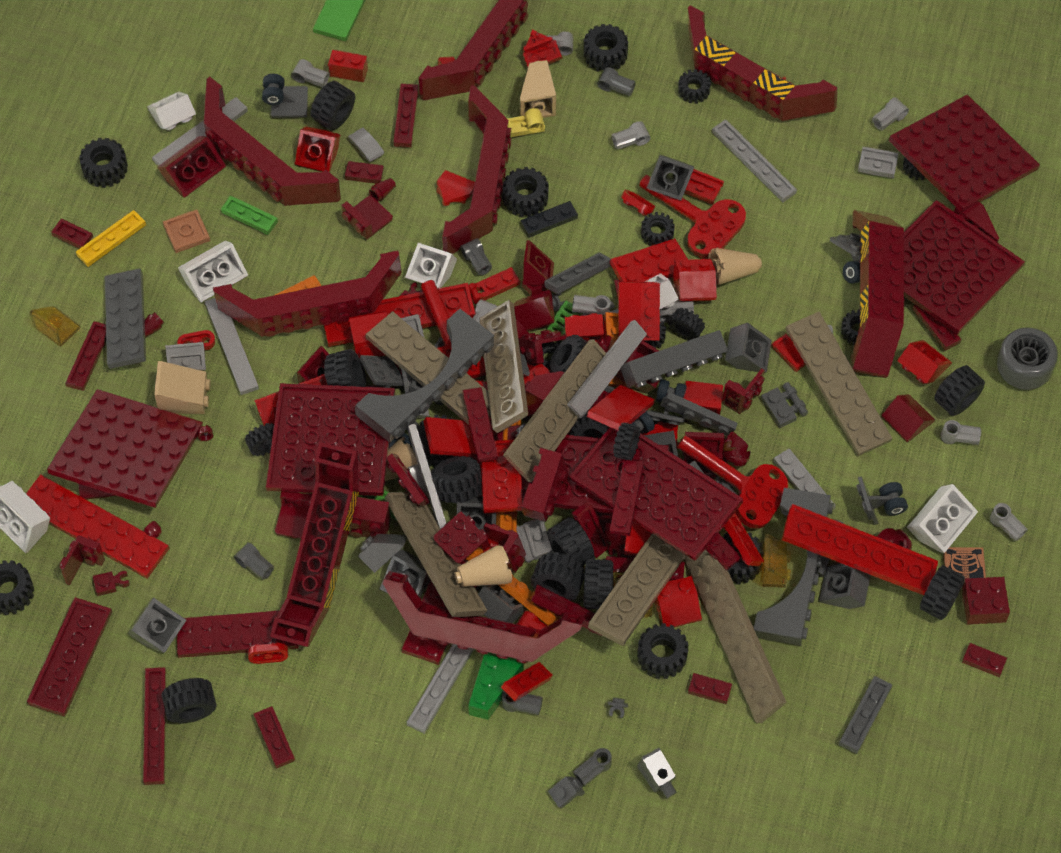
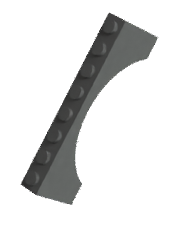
[355,309,494,443]
[754,488,834,646]

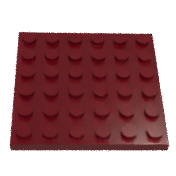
[888,94,1040,213]
[904,200,1025,335]
[266,383,395,496]
[47,389,203,508]

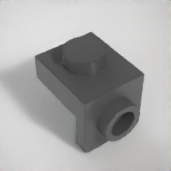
[548,776,585,808]

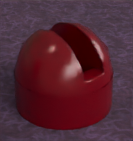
[198,425,214,441]
[144,521,161,538]

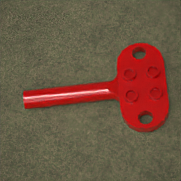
[639,175,746,258]
[421,280,486,378]
[677,435,788,529]

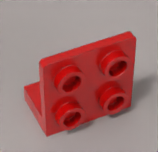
[683,381,723,415]

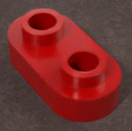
[621,189,655,216]
[177,330,215,350]
[248,643,288,664]

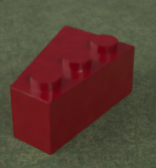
[521,447,569,522]

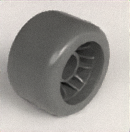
[997,328,1058,390]

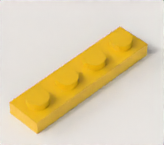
[76,210,146,267]

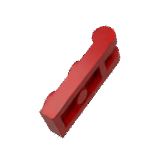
[469,267,520,304]

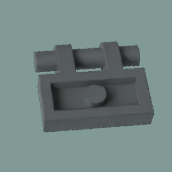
[761,382,808,428]

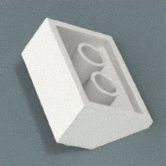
[178,241,248,302]
[0,481,50,553]
[907,484,978,553]

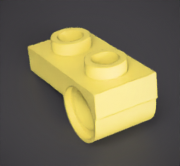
[508,108,545,137]

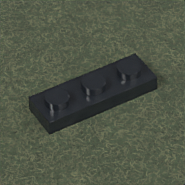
[520,201,578,238]

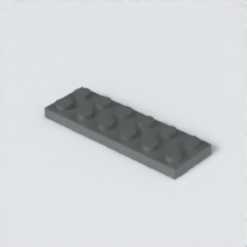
[105,268,146,369]

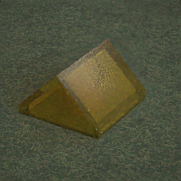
[30,306,81,347]

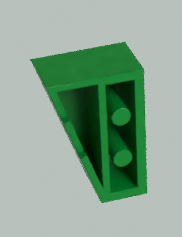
[468,653,524,720]

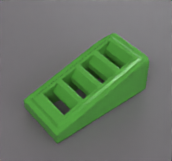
[547,301,581,343]

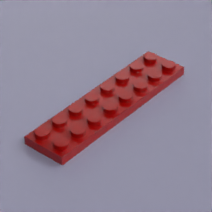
[324,283,476,347]
[26,474,170,579]
[781,504,938,595]

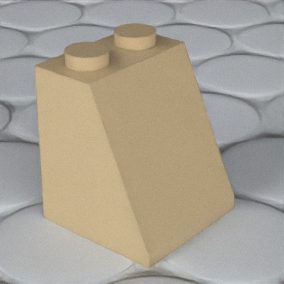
[520,60,556,118]
[154,361,211,414]

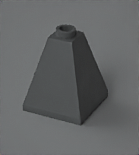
[647,155,694,200]

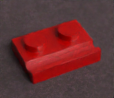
[684,169,724,205]

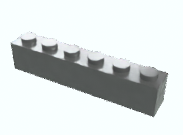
[620,330,728,389]

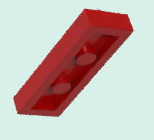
[723,513,764,566]
[501,662,553,701]

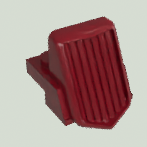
[682,432,724,478]

